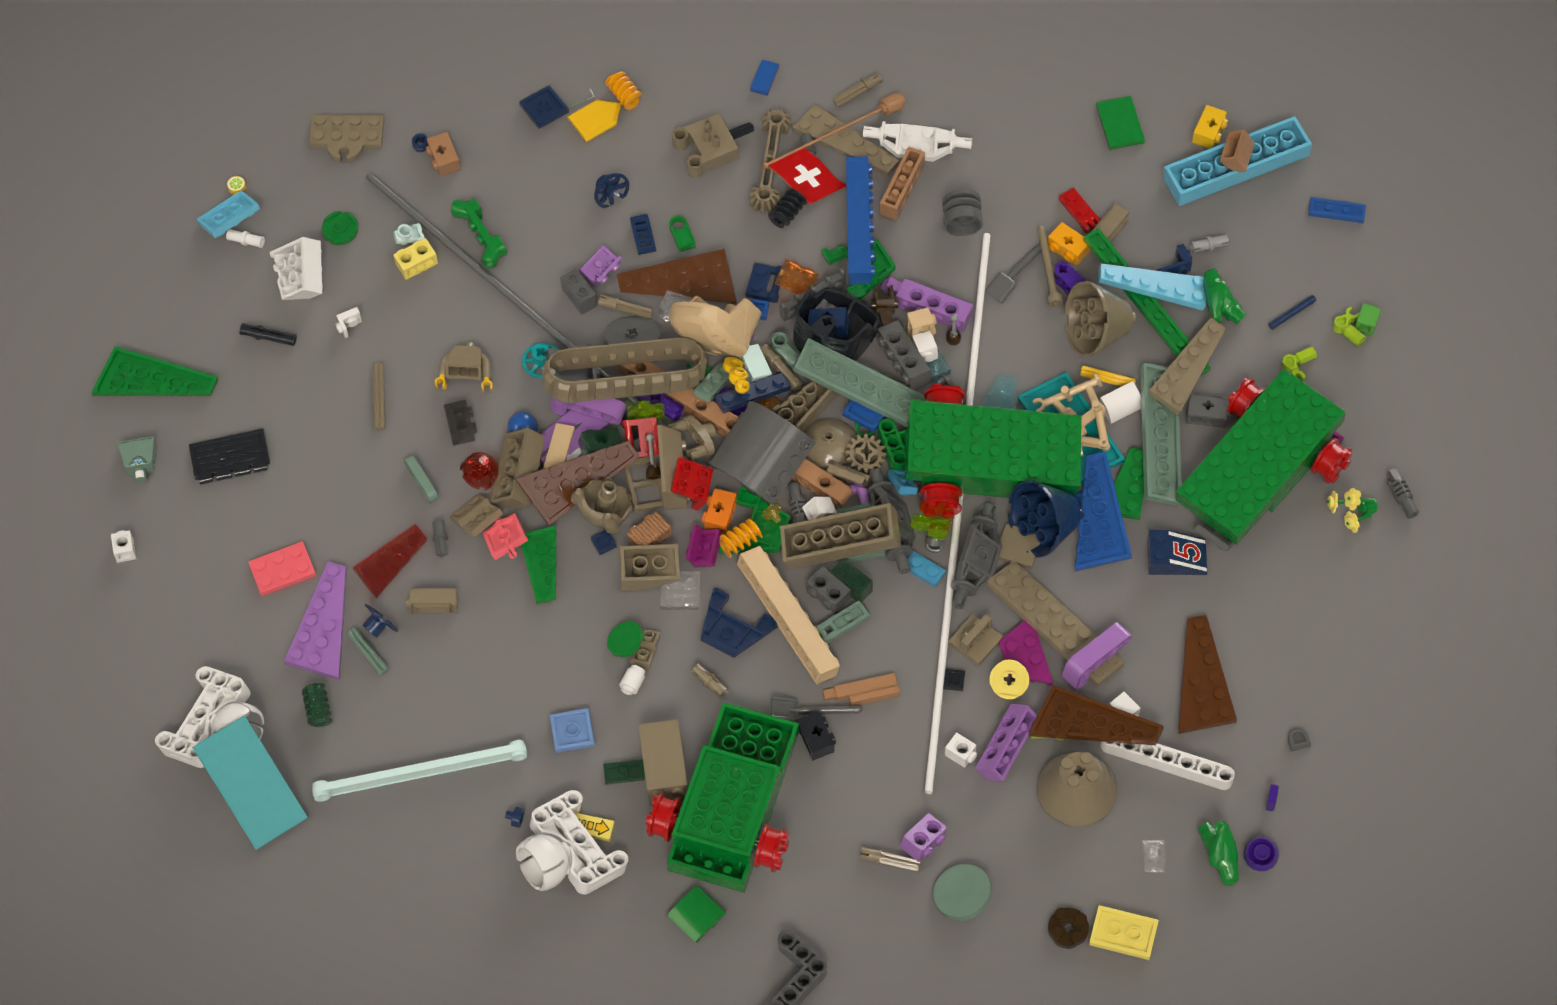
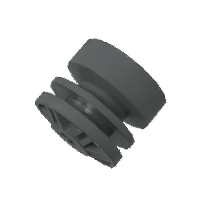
[942,189,983,236]

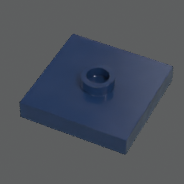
[519,85,569,129]

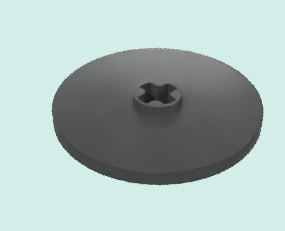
[605,316,661,345]

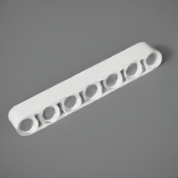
[1100,742,1235,790]

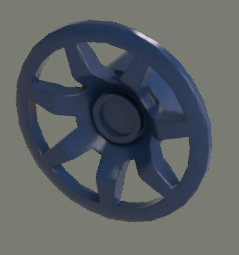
[594,173,629,208]
[362,604,398,638]

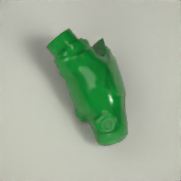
[1203,268,1247,325]
[1198,821,1239,886]

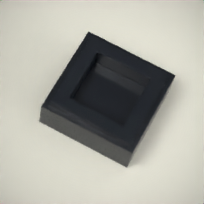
[943,669,965,691]

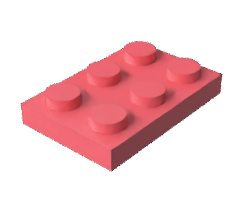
[248,541,316,597]

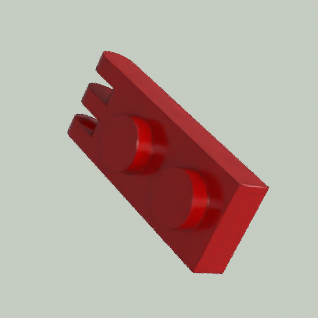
[1058,187,1101,233]

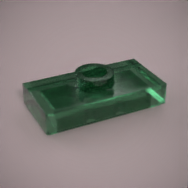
[603,759,645,785]

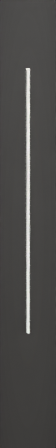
[925,233,991,794]

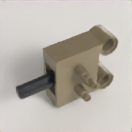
[672,113,754,178]

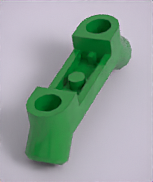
[451,198,507,268]

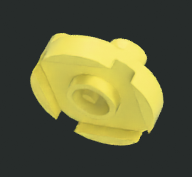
[990,660,1029,699]

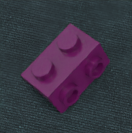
[686,525,723,567]

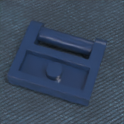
[745,263,787,303]

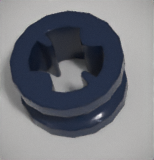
[412,134,428,152]

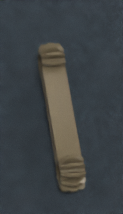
[749,107,792,214]

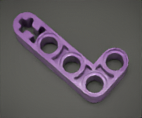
[550,397,627,425]
[1062,622,1133,690]

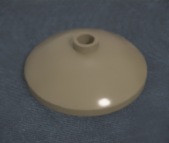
[804,418,857,470]

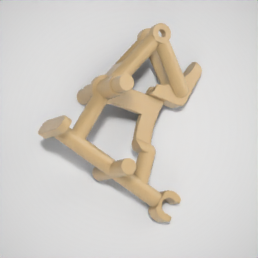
[1033,374,1110,456]

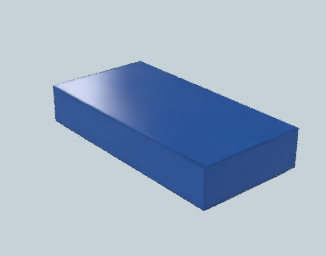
[750,60,779,96]
[842,400,885,433]

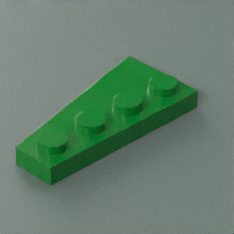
[521,525,557,604]

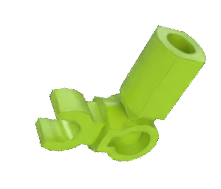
[1332,307,1366,347]
[1281,346,1317,381]

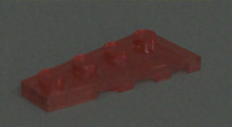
[353,524,427,599]

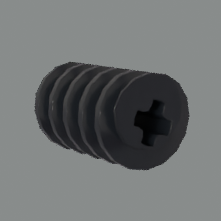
[768,189,807,228]

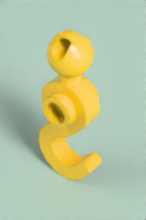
[722,357,750,394]

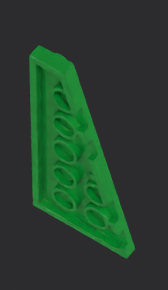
[92,346,218,396]

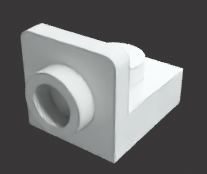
[335,307,362,338]

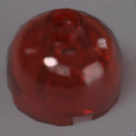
[460,452,499,490]

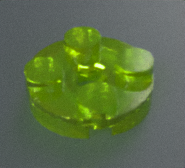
[627,401,665,420]

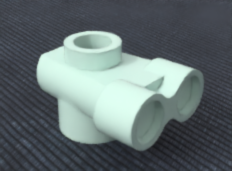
[393,223,425,245]

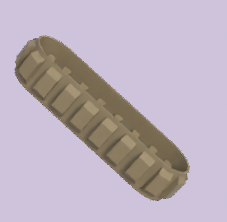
[542,338,707,403]

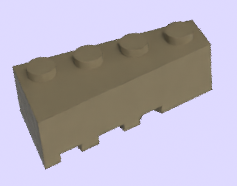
[772,381,836,432]

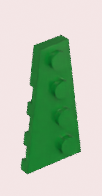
[1114,447,1144,520]

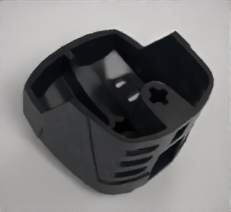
[793,288,880,361]

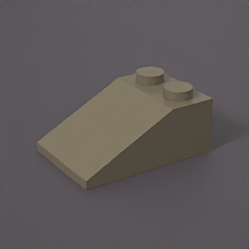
[620,544,680,591]

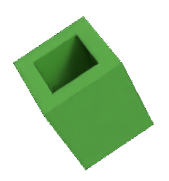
[1355,303,1381,336]

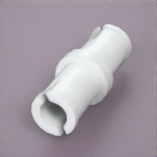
[226,229,265,248]

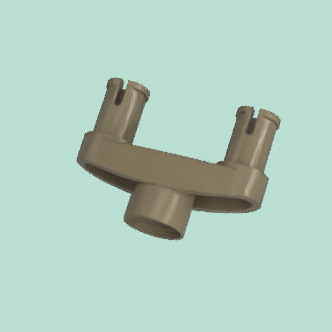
[666,415,716,461]

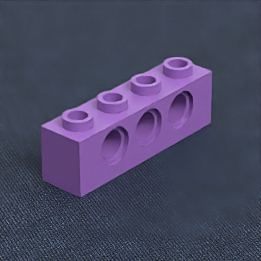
[896,279,973,332]
[975,704,1037,782]

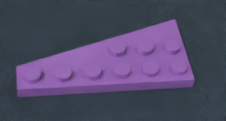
[284,561,347,681]

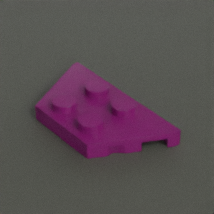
[999,620,1053,686]

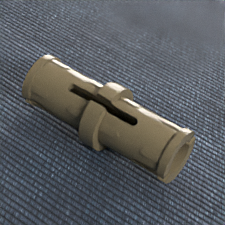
[691,663,728,698]

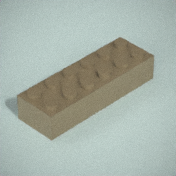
[780,503,901,570]

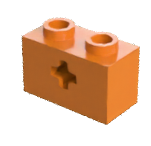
[702,489,737,535]

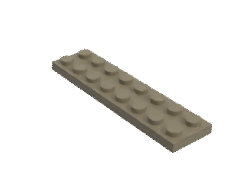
[986,560,1125,687]

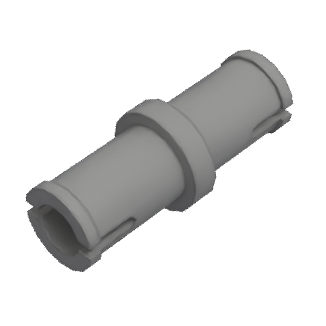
[1190,234,1229,253]

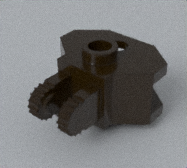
[871,285,898,327]

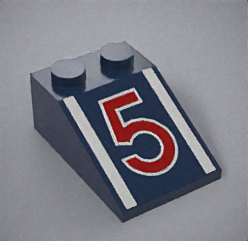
[1147,530,1207,575]

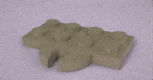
[309,114,385,163]

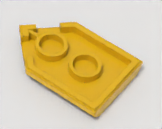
[567,99,622,143]

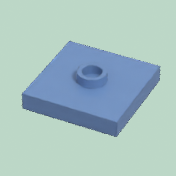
[549,708,595,753]

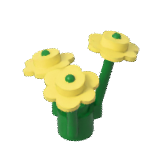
[1327,488,1378,533]

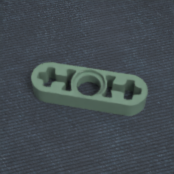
[404,455,439,503]

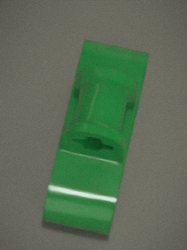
[877,418,907,471]

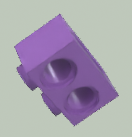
[900,813,947,862]

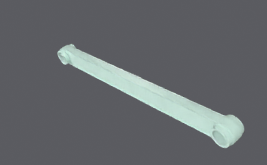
[312,740,527,802]

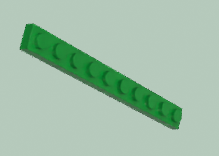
[1083,228,1211,377]

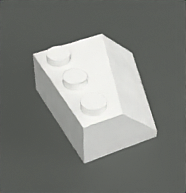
[269,237,323,300]

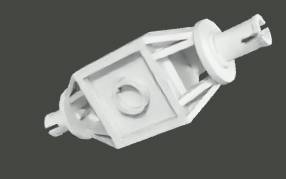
[863,121,972,162]

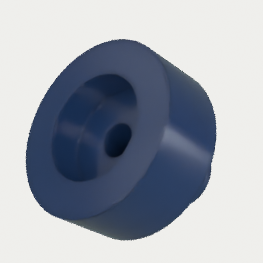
[505,807,525,828]

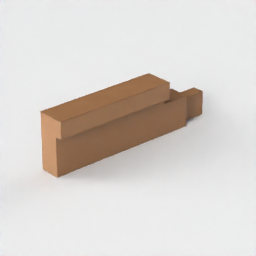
[823,673,900,705]

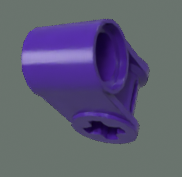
[1054,262,1086,295]

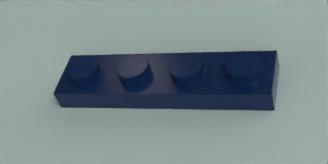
[715,372,791,414]

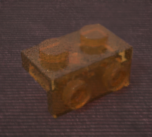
[775,259,819,295]

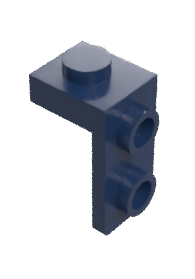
[1156,244,1192,275]

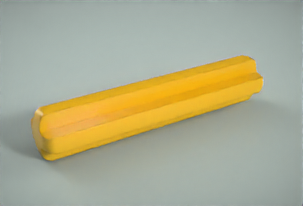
[1080,365,1136,387]

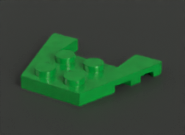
[821,240,896,300]
[719,487,791,555]

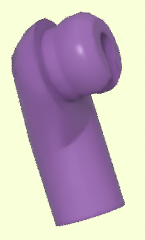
[849,483,870,504]

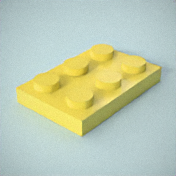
[1089,905,1159,960]

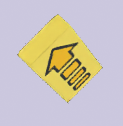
[575,813,615,842]

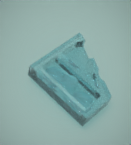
[980,376,1016,409]

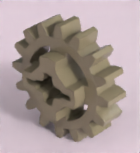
[844,434,886,474]

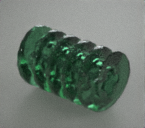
[302,683,333,727]

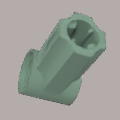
[771,332,801,368]

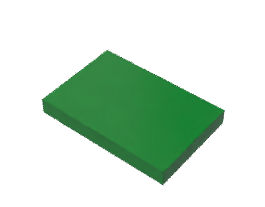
[1096,96,1145,150]

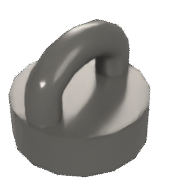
[925,534,945,553]

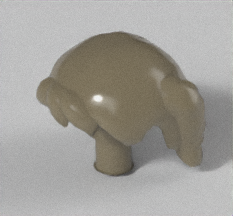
[571,477,632,535]

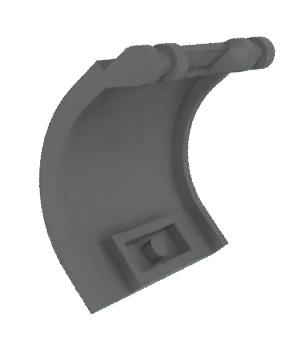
[707,401,816,505]

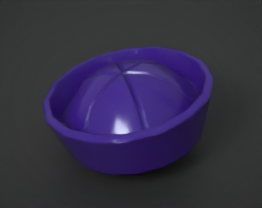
[1243,836,1279,872]

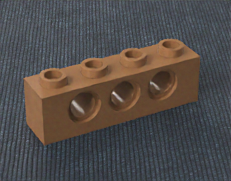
[880,147,925,221]

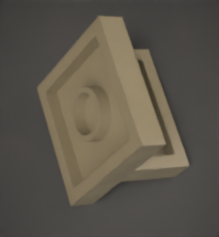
[948,614,1003,667]

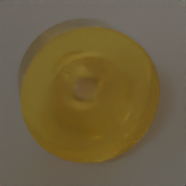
[762,503,782,523]

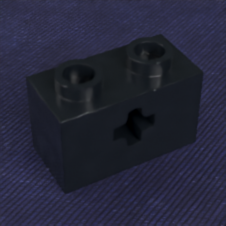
[797,711,836,761]

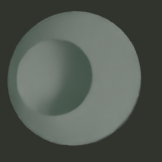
[933,864,992,921]

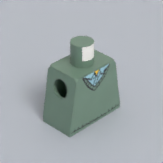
[118,436,157,483]

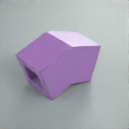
[880,276,902,297]

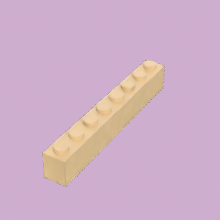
[737,546,840,685]

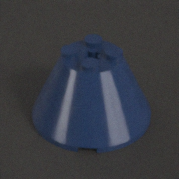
[1008,480,1084,558]

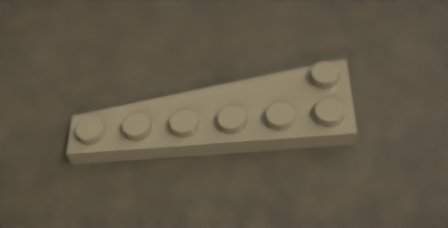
[792,104,899,176]
[1148,317,1226,415]

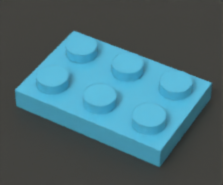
[196,190,260,238]

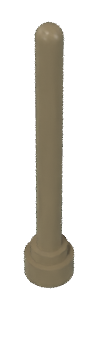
[1037,226,1063,307]

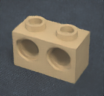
[907,307,937,342]

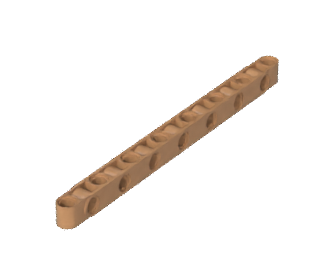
[615,362,853,508]

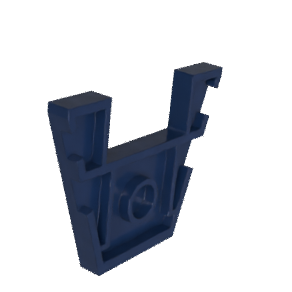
[700,587,778,658]

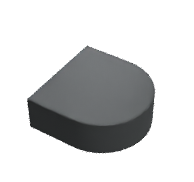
[1288,728,1311,752]

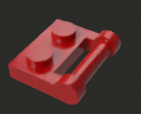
[622,417,659,457]

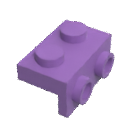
[578,245,622,286]

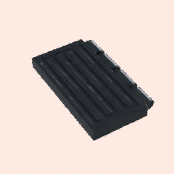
[189,428,270,485]

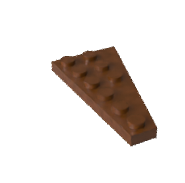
[617,249,737,303]
[1178,615,1237,734]
[1029,685,1164,746]

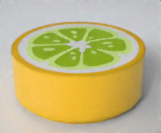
[227,176,246,194]

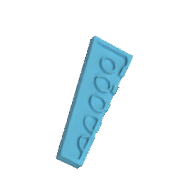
[1098,264,1206,311]

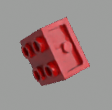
[671,457,713,511]

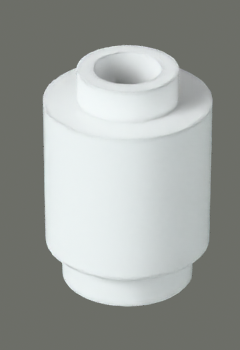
[619,665,645,695]

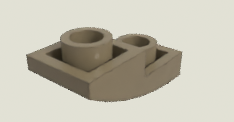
[631,628,660,670]

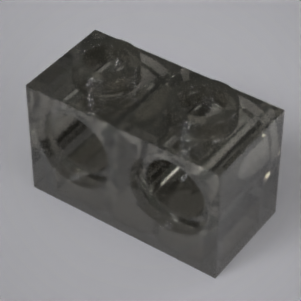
[444,400,477,446]

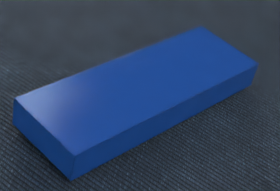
[1308,197,1366,223]

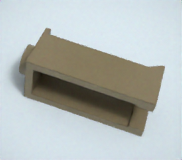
[1090,203,1129,243]
[406,588,459,615]

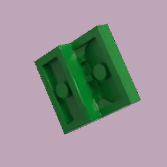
[667,886,726,943]

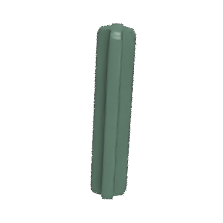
[348,628,388,675]

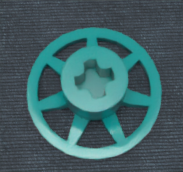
[522,343,559,379]

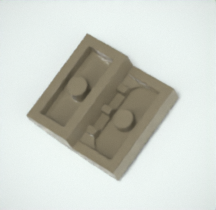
[827,463,871,487]
[450,494,503,538]

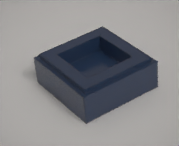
[591,530,617,556]

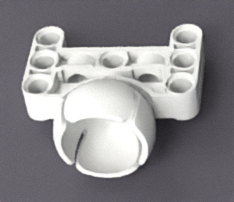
[155,666,264,768]
[516,790,628,894]

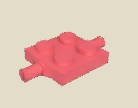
[482,513,528,560]

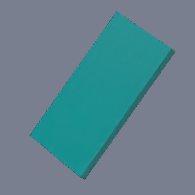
[1017,372,1125,484]
[192,715,308,850]

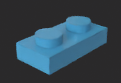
[887,469,918,496]
[908,551,946,588]

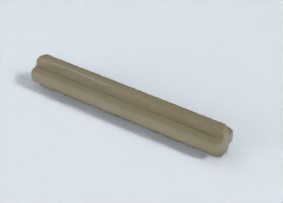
[373,363,385,430]

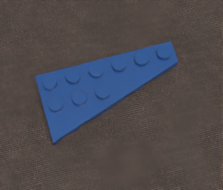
[1075,452,1132,572]

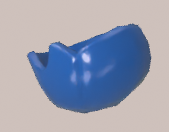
[507,412,538,433]

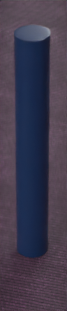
[1268,295,1316,330]

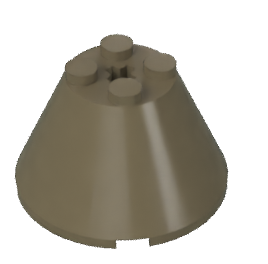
[1064,281,1136,356]
[1037,751,1117,827]

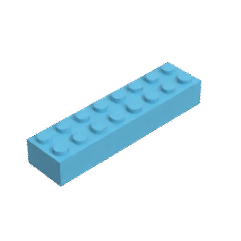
[1163,116,1312,206]

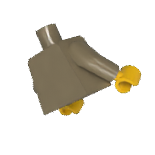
[435,342,493,392]

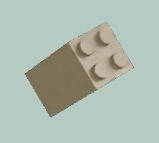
[638,719,688,806]

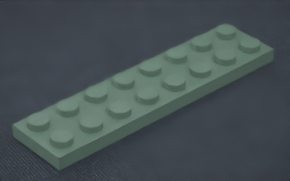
[793,338,926,427]
[1140,362,1182,506]

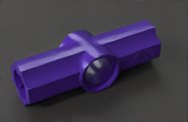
[635,393,684,421]

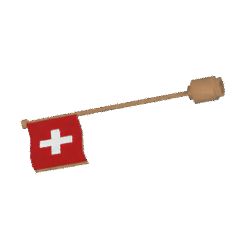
[762,92,906,205]

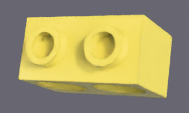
[393,238,438,280]

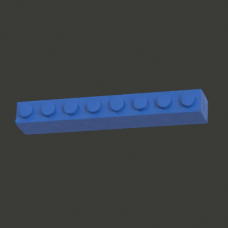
[846,156,875,285]

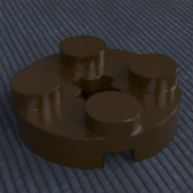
[1048,907,1089,949]

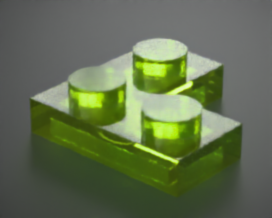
[911,514,951,540]

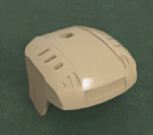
[669,296,762,357]

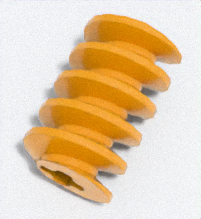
[605,71,642,110]
[719,519,762,558]

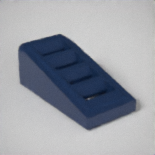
[630,214,656,255]

